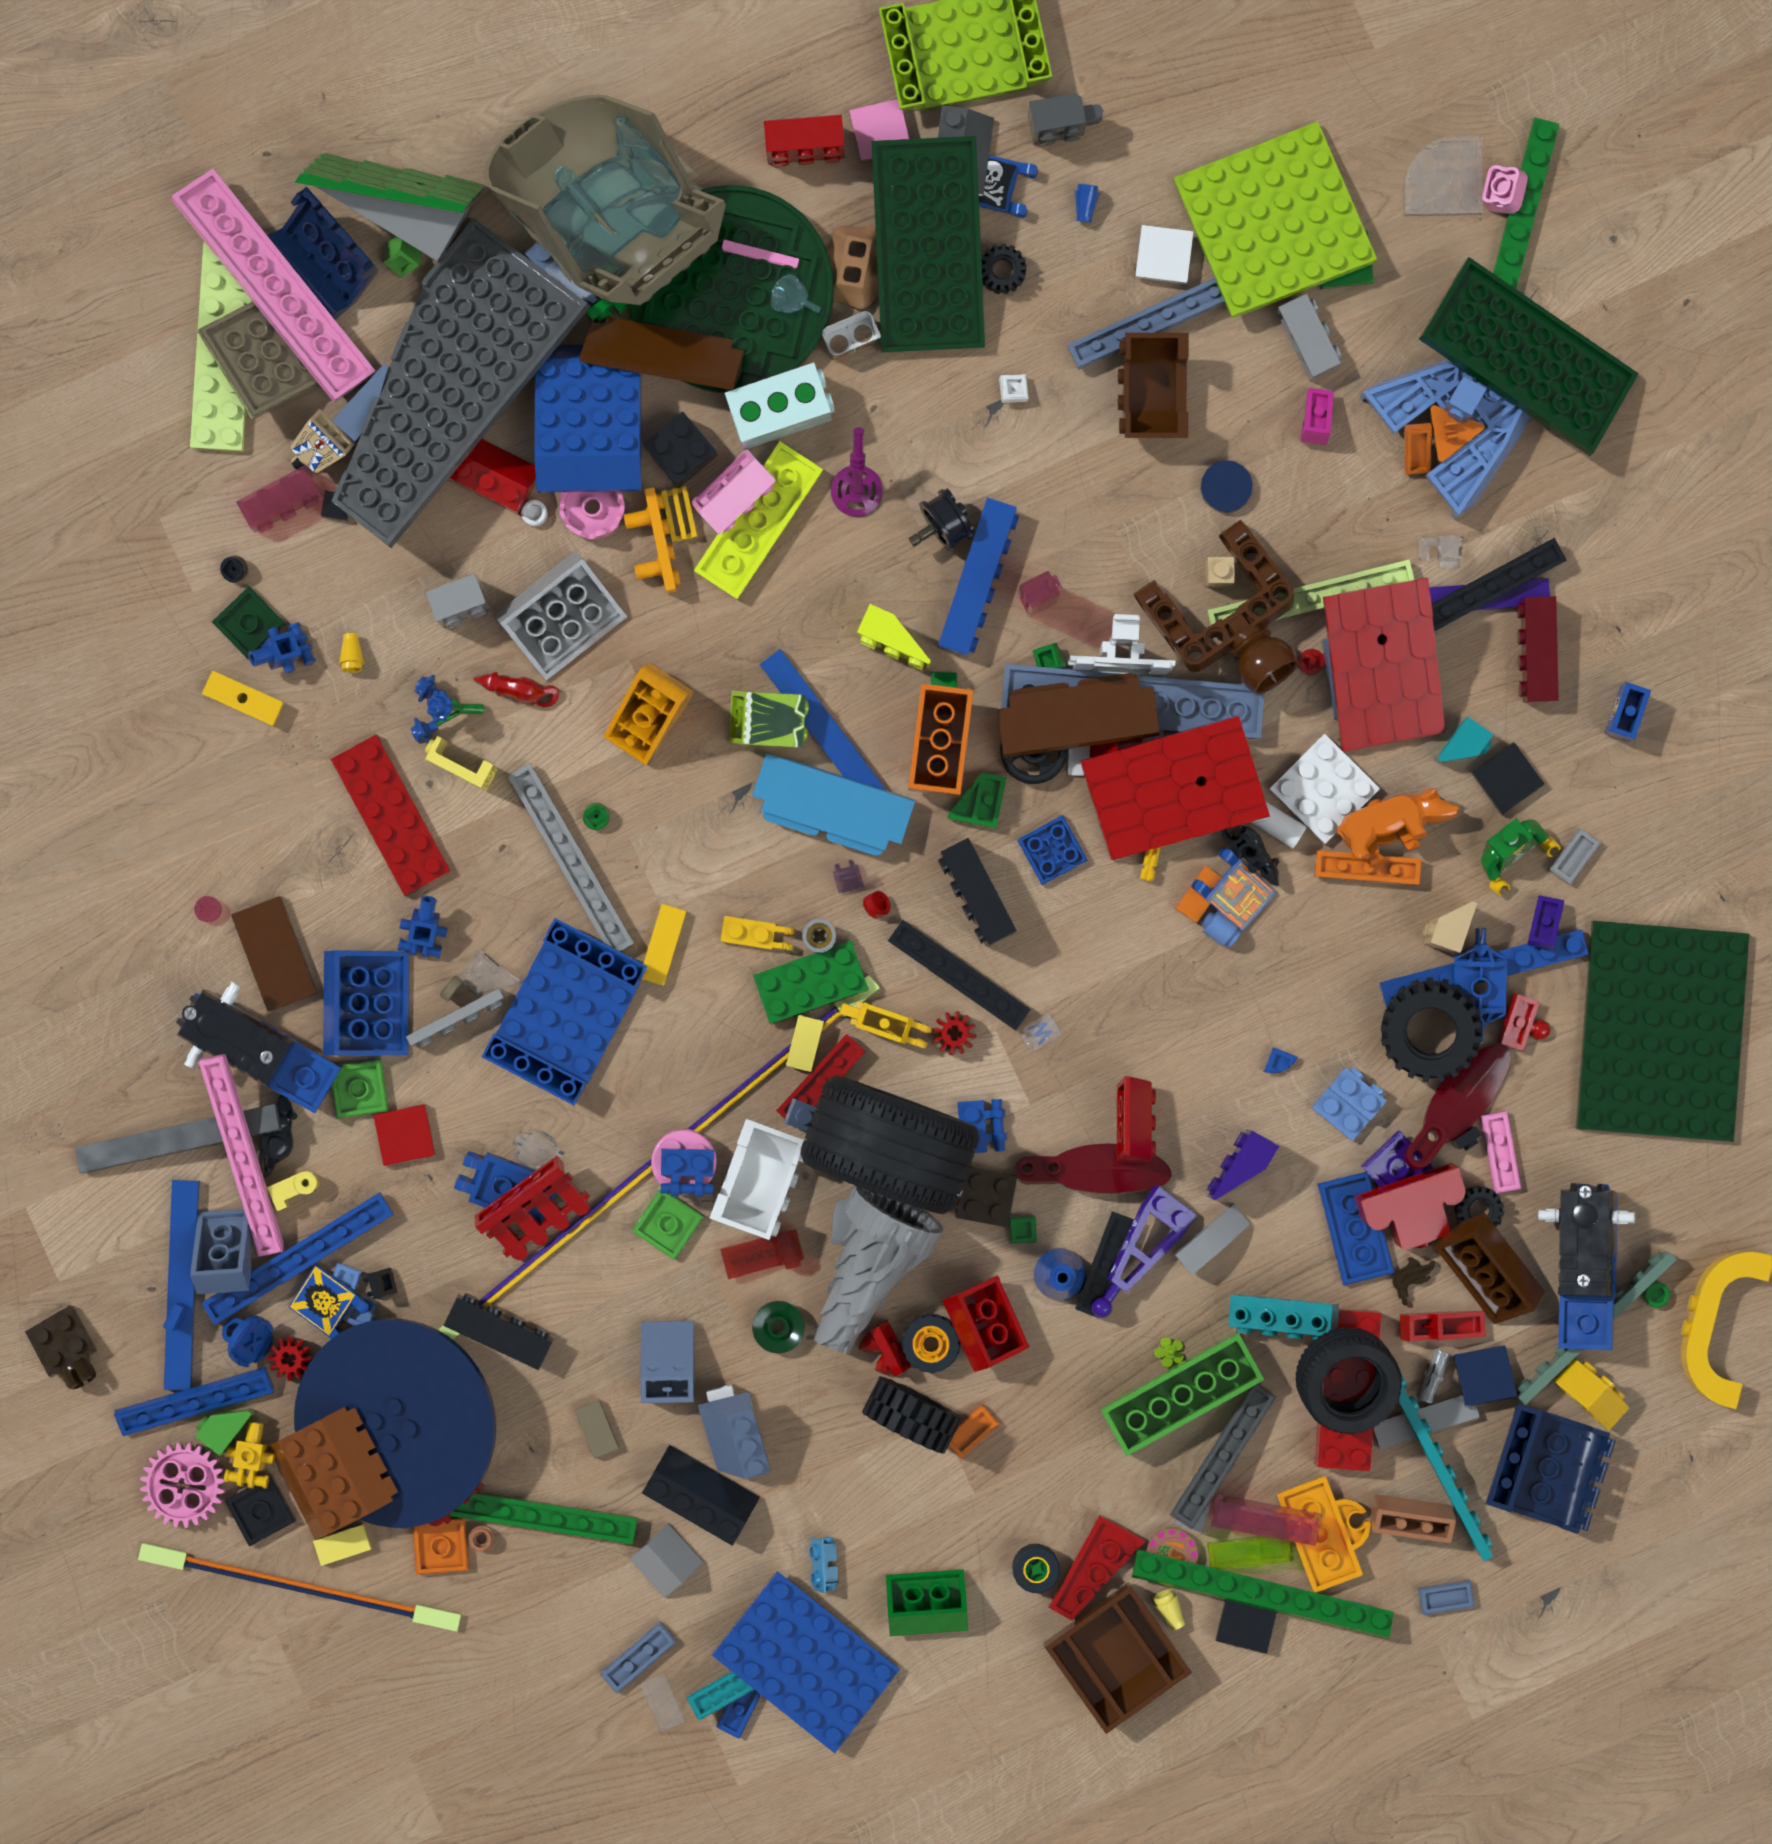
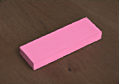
[722,240,799,269]
[1480,1111,1521,1193]

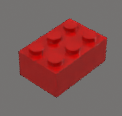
[764,115,845,167]
[942,1275,1030,1372]

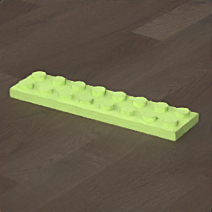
[190,242,253,452]

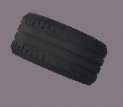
[1295,1327,1402,1434]

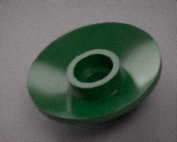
[752,1301,805,1354]

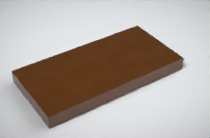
[231,896,317,1012]

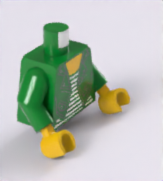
[1481,818,1561,897]

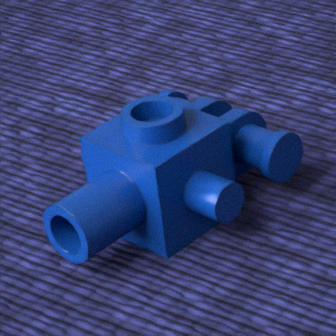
[249,622,316,674]
[398,896,448,959]

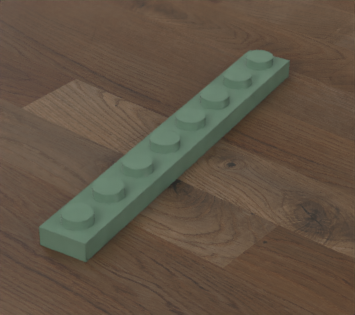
[1516,1251,1677,1405]

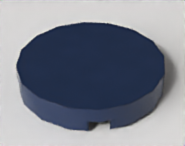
[1200,460,1253,513]

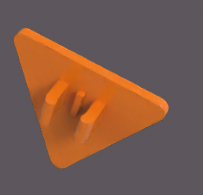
[1430,405,1485,462]

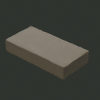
[575,1399,619,1459]

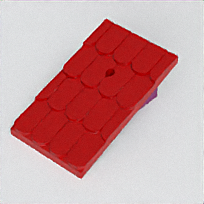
[1323,578,1445,752]
[1080,715,1270,860]

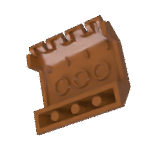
[268,1406,398,1540]

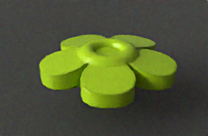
[1154,1337,1184,1367]

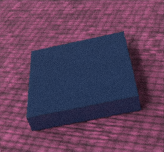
[1453,1345,1517,1407]

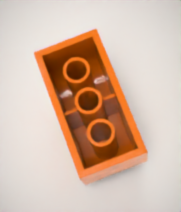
[908,684,974,797]

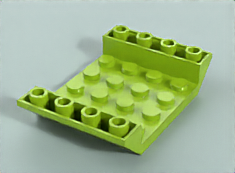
[879,0,1053,111]

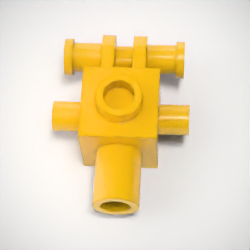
[224,1422,275,1489]

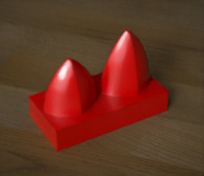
[859,1320,912,1377]

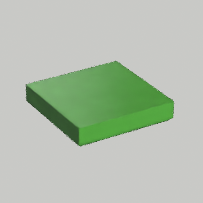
[332,1059,389,1119]
[632,1188,704,1260]

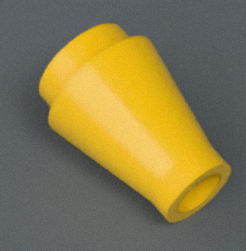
[339,633,365,673]

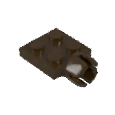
[955,1167,1017,1228]
[25,1305,97,1390]

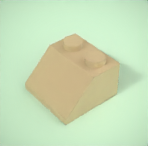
[1422,901,1477,954]

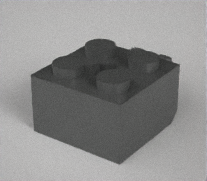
[1028,93,1104,147]

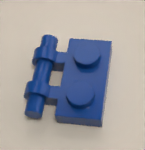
[957,1099,1007,1153]
[660,1148,714,1197]

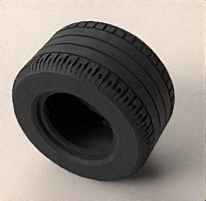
[800,1075,979,1214]

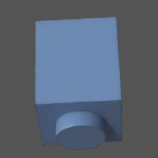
[1444,376,1486,423]

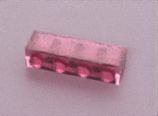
[1211,1495,1322,1546]

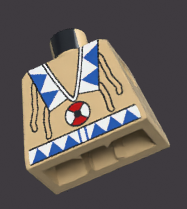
[290,409,355,473]

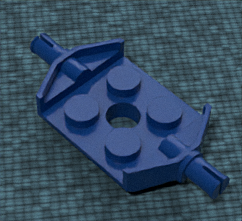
[1453,927,1507,1042]

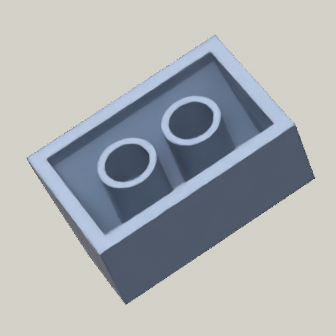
[698,1392,770,1479]

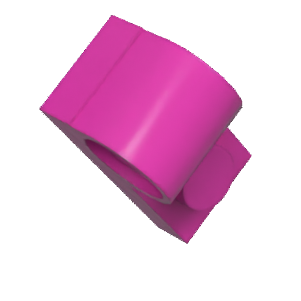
[1301,388,1334,446]

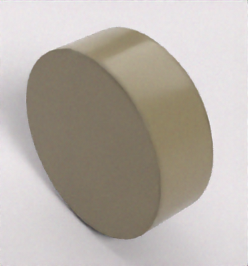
[440,976,464,1002]

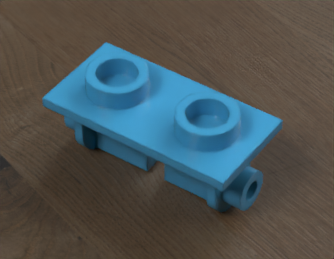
[809,1537,838,1593]

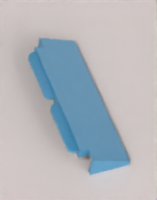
[752,752,916,856]

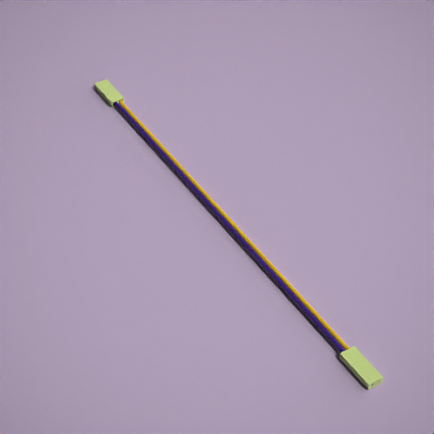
[438,975,880,1340]

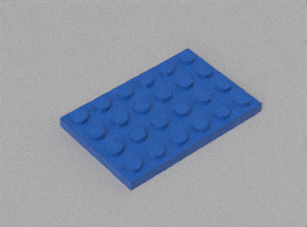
[711,1571,900,1753]

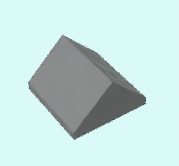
[630,1523,703,1598]

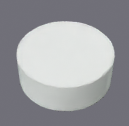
[521,500,548,527]

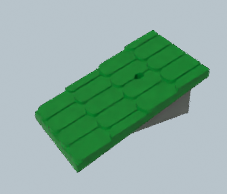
[295,153,485,261]

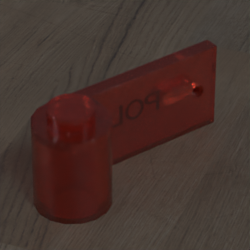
[720,1229,805,1280]

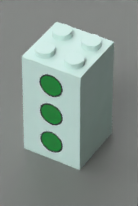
[725,363,835,450]

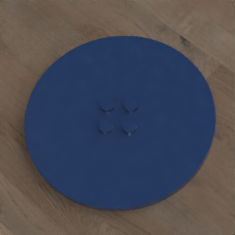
[294,1318,496,1528]

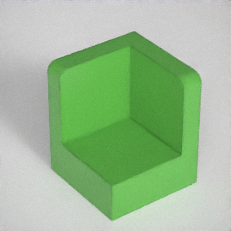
[383,236,422,278]

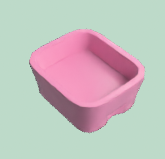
[1482,165,1528,214]

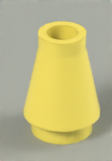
[1153,1589,1185,1631]

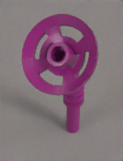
[831,427,883,517]

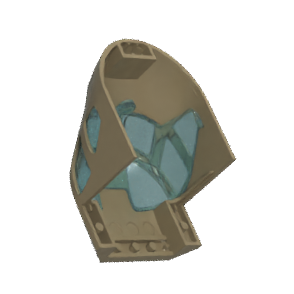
[484,95,726,305]

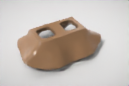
[827,225,879,309]

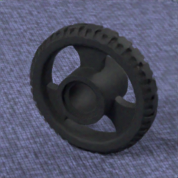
[1000,741,1068,784]

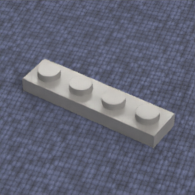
[406,988,506,1048]

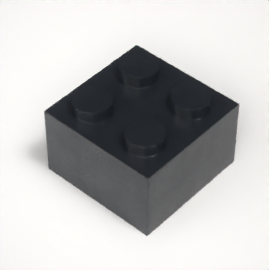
[643,411,718,488]

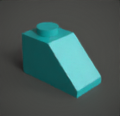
[1434,716,1494,764]

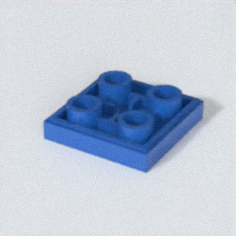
[1017,815,1088,885]

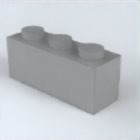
[1276,293,1342,381]

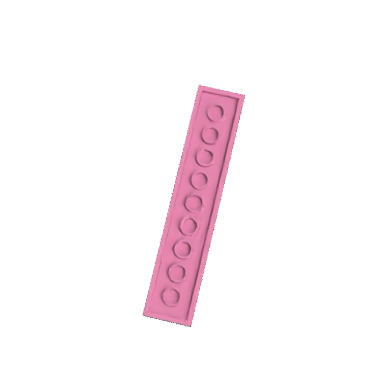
[171,169,376,402]

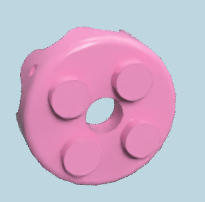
[559,491,625,540]
[651,1129,717,1195]

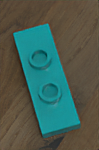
[686,1671,754,1721]

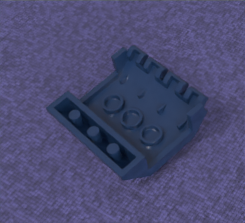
[268,187,378,320]
[1485,1403,1616,1534]

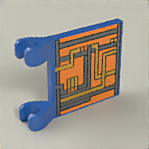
[1191,848,1276,932]

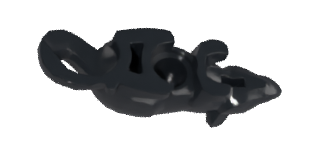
[1220,825,1279,886]
[258,1094,297,1178]

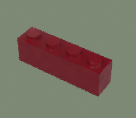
[1517,596,1559,702]

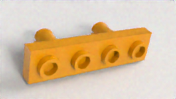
[623,487,681,594]

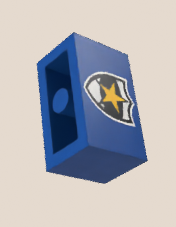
[1604,682,1651,742]

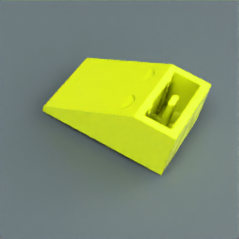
[857,604,931,671]

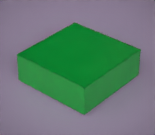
[1009,1216,1037,1244]

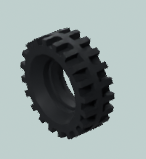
[1381,977,1483,1082]

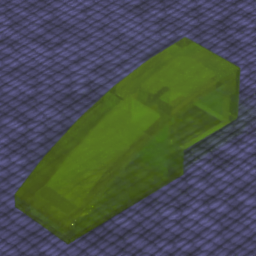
[1207,1533,1294,1569]

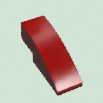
[1400,1311,1486,1341]

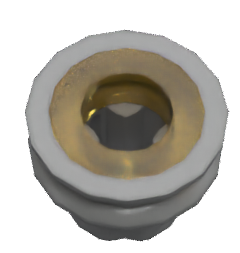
[802,919,836,953]

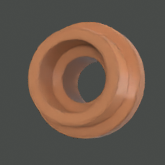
[468,1525,495,1552]

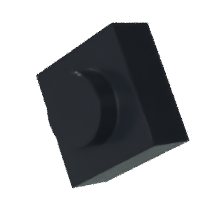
[1451,1126,1482,1151]

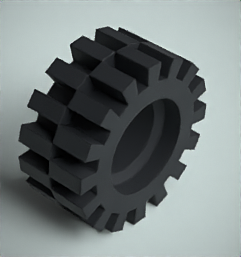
[981,244,1026,294]
[1454,1186,1504,1227]

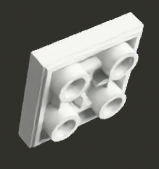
[1135,225,1193,284]

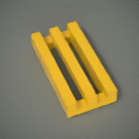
[661,486,698,543]

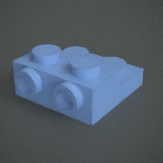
[1311,1067,1387,1141]

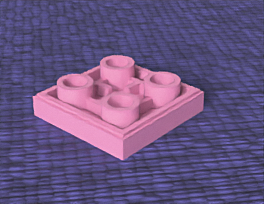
[849,99,909,162]

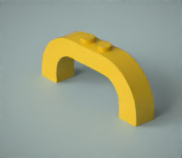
[1681,1251,1772,1409]

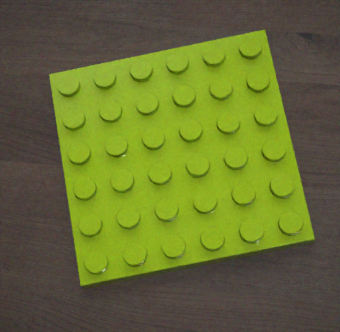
[1173,121,1377,319]

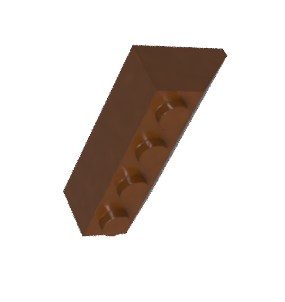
[1434,1213,1545,1324]

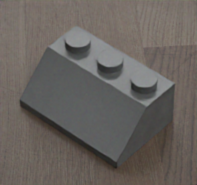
[938,105,994,194]

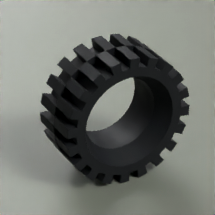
[862,1376,962,1454]

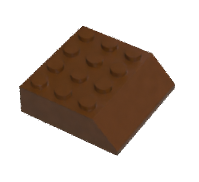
[1044,1582,1192,1734]

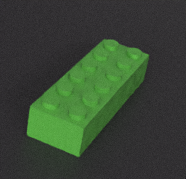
[1099,1332,1265,1457]

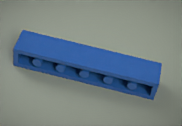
[938,497,1020,658]

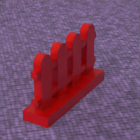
[475,1156,589,1260]

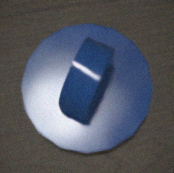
[222,1315,274,1367]

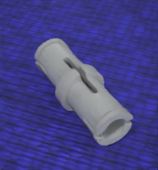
[1417,1349,1451,1404]

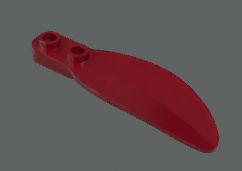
[1404,1044,1511,1169]
[1015,1143,1172,1194]

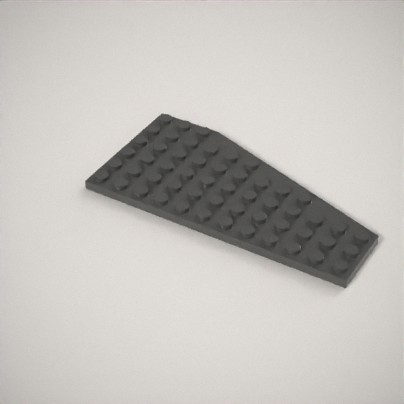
[332,218,590,548]

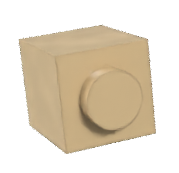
[1205,557,1235,587]

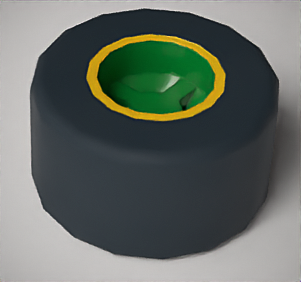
[1012,1543,1060,1593]

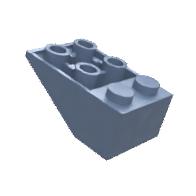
[640,1321,695,1403]

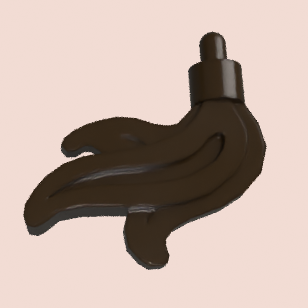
[1392,1257,1435,1306]

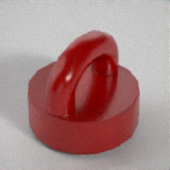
[863,891,891,919]

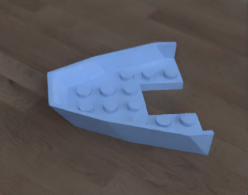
[1359,359,1530,520]

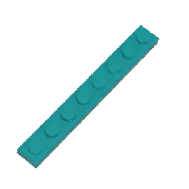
[1398,1372,1493,1561]

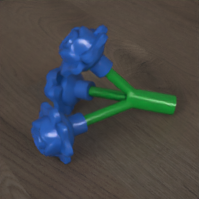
[411,675,484,745]

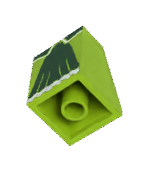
[729,690,809,747]

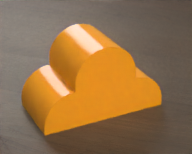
[603,663,694,765]

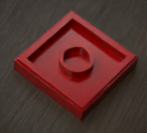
[373,1104,436,1166]

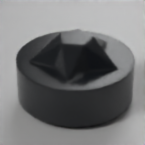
[220,555,248,583]

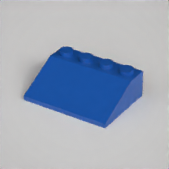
[323,950,409,1055]

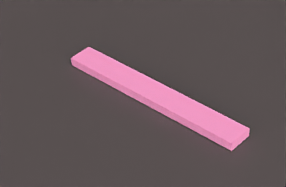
[198,1054,285,1257]

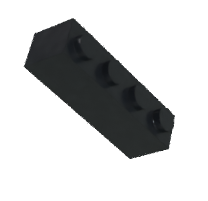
[443,1293,553,1370]

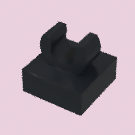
[363,1267,398,1299]

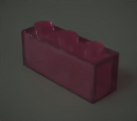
[236,465,323,533]
[1018,571,1062,617]

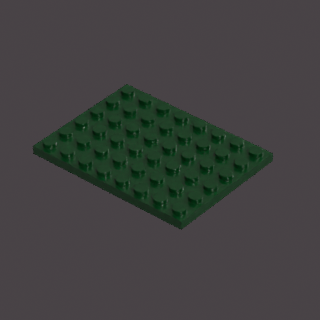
[1576,921,1750,1142]

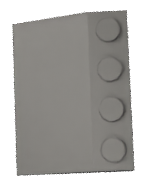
[494,551,627,681]

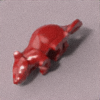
[473,672,559,708]

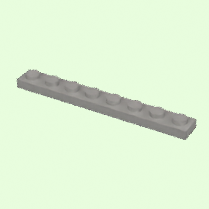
[508,763,635,952]

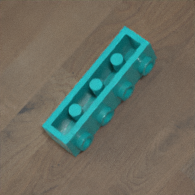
[1228,1294,1339,1340]

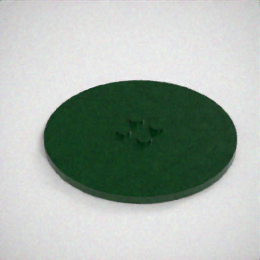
[628,185,834,394]

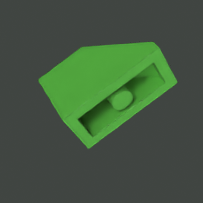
[195,1409,256,1456]

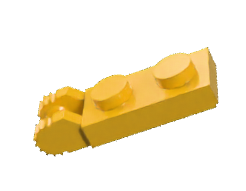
[720,916,796,951]

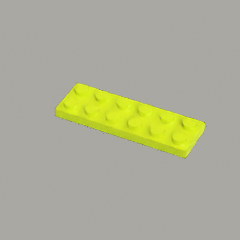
[694,441,823,600]

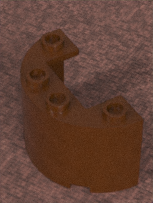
[1118,333,1189,438]

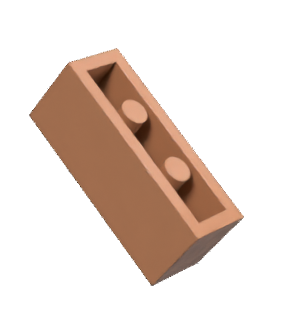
[1370,1494,1456,1543]

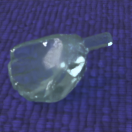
[771,274,821,313]

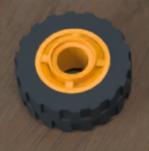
[902,1314,961,1373]

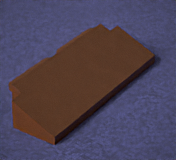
[580,316,744,390]
[997,673,1160,758]

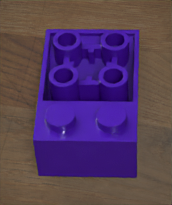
[1207,1129,1279,1200]

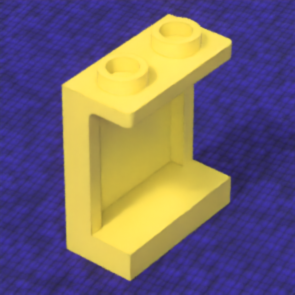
[424,736,498,792]

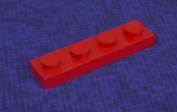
[776,1034,866,1128]

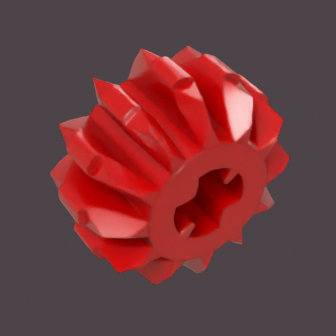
[932,1011,977,1055]
[268,1336,313,1381]

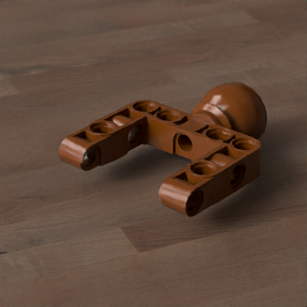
[1133,520,1299,695]

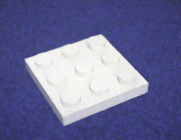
[1269,734,1380,844]

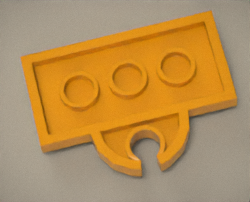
[1276,1475,1371,1593]

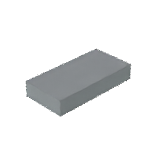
[1548,828,1601,885]

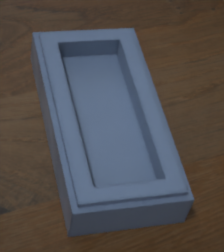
[1418,1580,1475,1615]

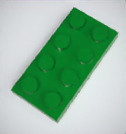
[753,941,869,1025]

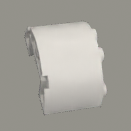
[710,1119,804,1240]

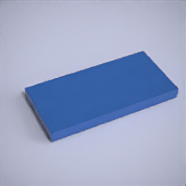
[1317,1172,1394,1285]

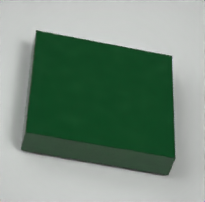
[212,586,286,660]

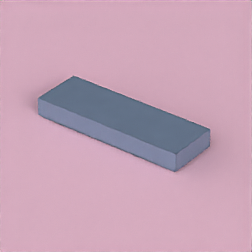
[600,1621,677,1693]

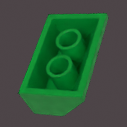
[886,1569,968,1637]

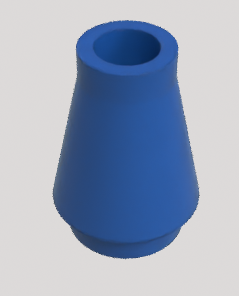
[1074,184,1100,223]

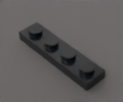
[1075,1211,1134,1319]

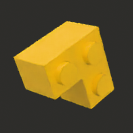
[1554,1358,1629,1431]

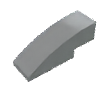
[1174,1204,1250,1275]

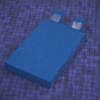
[454,1151,556,1223]

